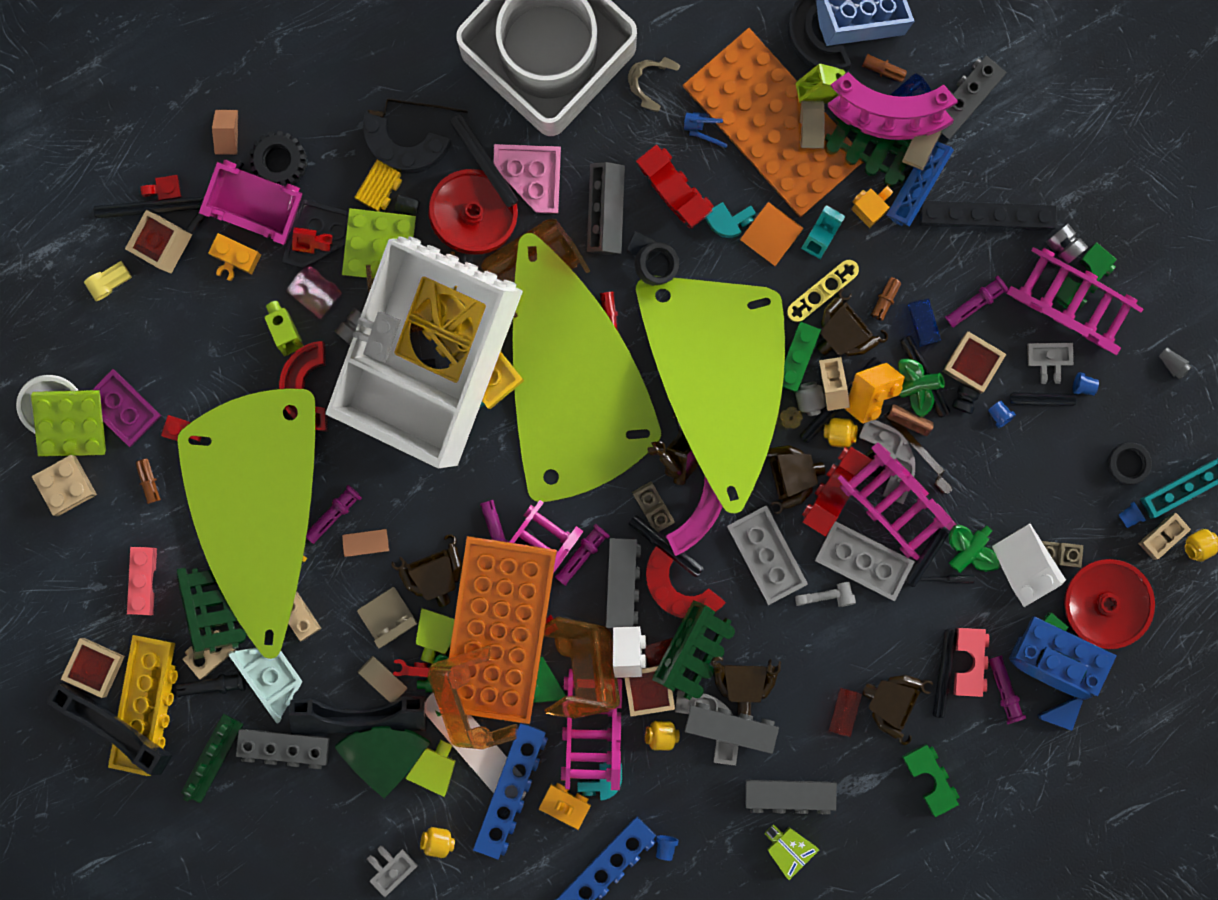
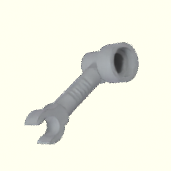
[795,582,856,607]

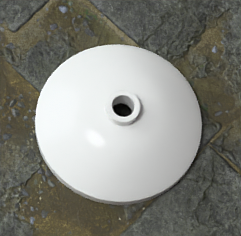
[16,375,79,433]

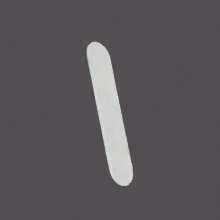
[425,691,526,800]

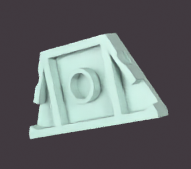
[228,645,302,723]

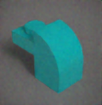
[705,202,756,238]
[801,205,845,259]
[577,763,622,800]

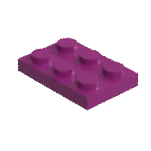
[93,369,162,447]

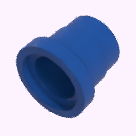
[1073,372,1099,396]
[988,401,1016,428]
[1118,502,1146,528]
[656,835,679,861]

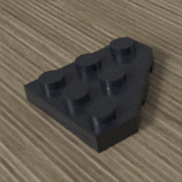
[282,198,349,269]

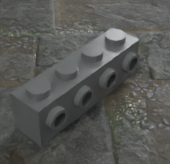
[940,55,1007,143]
[587,162,625,255]
[606,538,641,628]
[684,702,779,754]
[236,729,330,769]
[745,780,837,814]

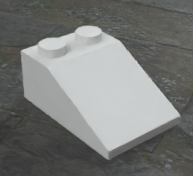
[992,524,1066,607]

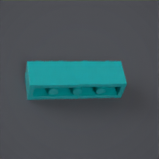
[1140,457,1218,519]

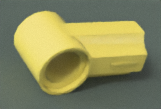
[84,261,132,301]

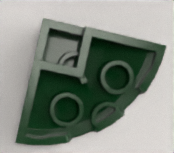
[335,726,430,798]

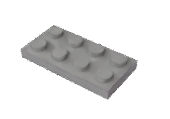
[727,505,808,605]
[815,521,915,601]

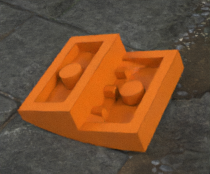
[740,202,804,266]

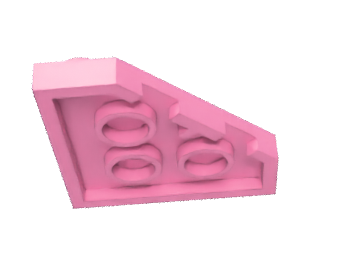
[494,144,561,214]

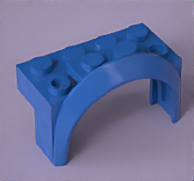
[1009,617,1117,700]

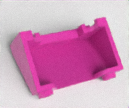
[199,160,303,245]

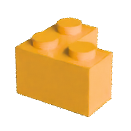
[845,363,905,424]

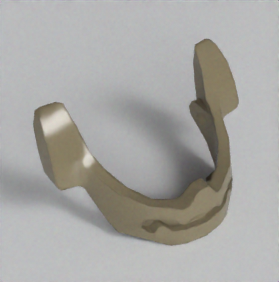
[628,57,680,112]

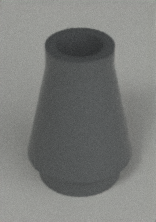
[1159,347,1192,380]

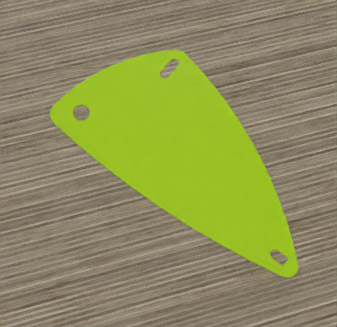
[513,233,661,502]
[636,276,785,513]
[178,389,315,659]

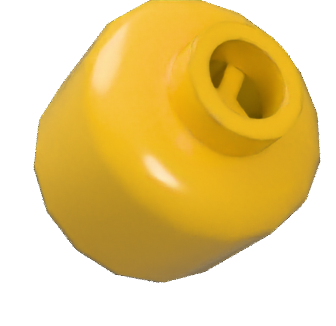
[824,418,858,448]
[1185,529,1218,562]
[645,721,680,751]
[420,827,455,858]

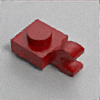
[140,175,182,200]
[292,227,332,254]
[161,415,202,442]
[393,659,432,677]

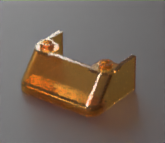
[481,219,590,319]
[544,617,620,718]
[428,646,518,750]

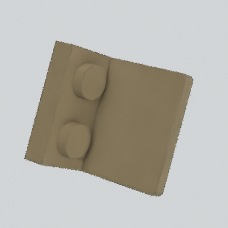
[357,587,418,648]

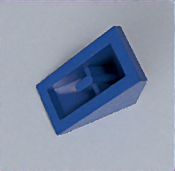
[1037,697,1083,731]

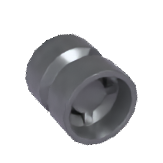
[1046,224,1088,264]
[334,308,362,345]

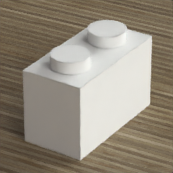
[613,627,646,678]

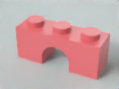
[127,547,157,615]
[953,628,989,697]

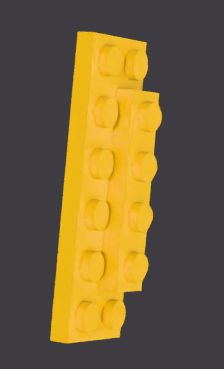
[415,294,524,409]
[108,635,178,776]

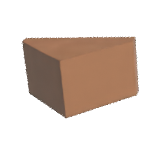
[212,110,238,155]

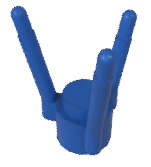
[684,112,728,148]

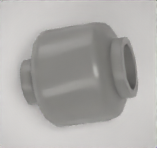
[795,382,826,416]

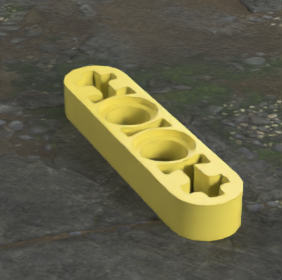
[787,260,859,322]

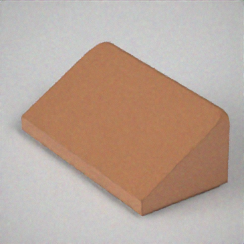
[887,404,933,436]
[342,529,390,557]

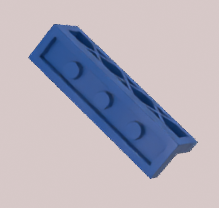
[886,141,954,227]

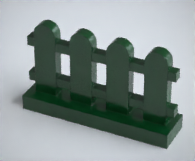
[824,117,912,187]
[177,568,246,660]
[651,600,735,700]
[181,713,244,803]

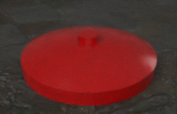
[428,169,518,255]
[1064,559,1155,649]

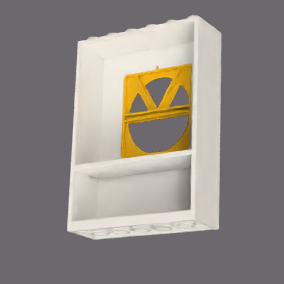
[326,236,523,468]

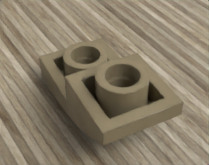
[800,101,825,148]
[902,130,942,171]
[632,481,675,532]
[1042,541,1084,568]
[358,656,407,703]

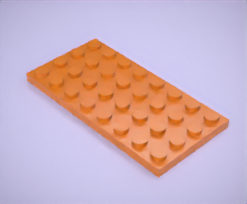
[683,28,863,218]
[441,536,557,724]

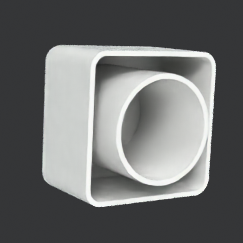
[457,0,637,136]

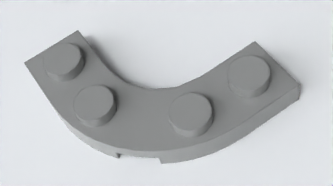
[858,420,915,505]
[675,690,739,765]

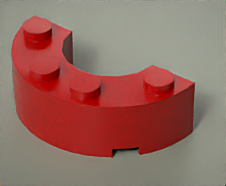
[636,144,714,229]
[279,341,328,432]
[802,447,872,537]
[646,546,726,618]

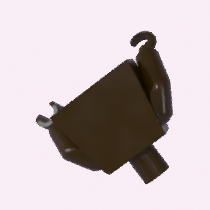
[817,288,888,356]
[648,413,698,485]
[766,445,825,515]
[392,535,462,607]
[711,657,781,715]
[862,675,933,745]

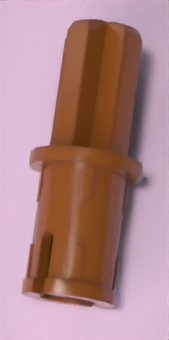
[862,54,907,82]
[870,277,901,321]
[136,459,161,504]

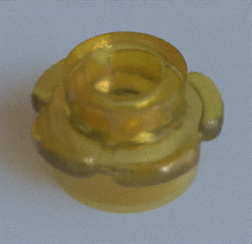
[780,407,802,429]

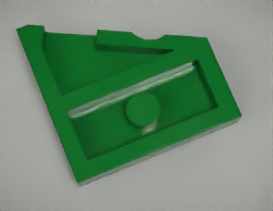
[533,657,567,702]

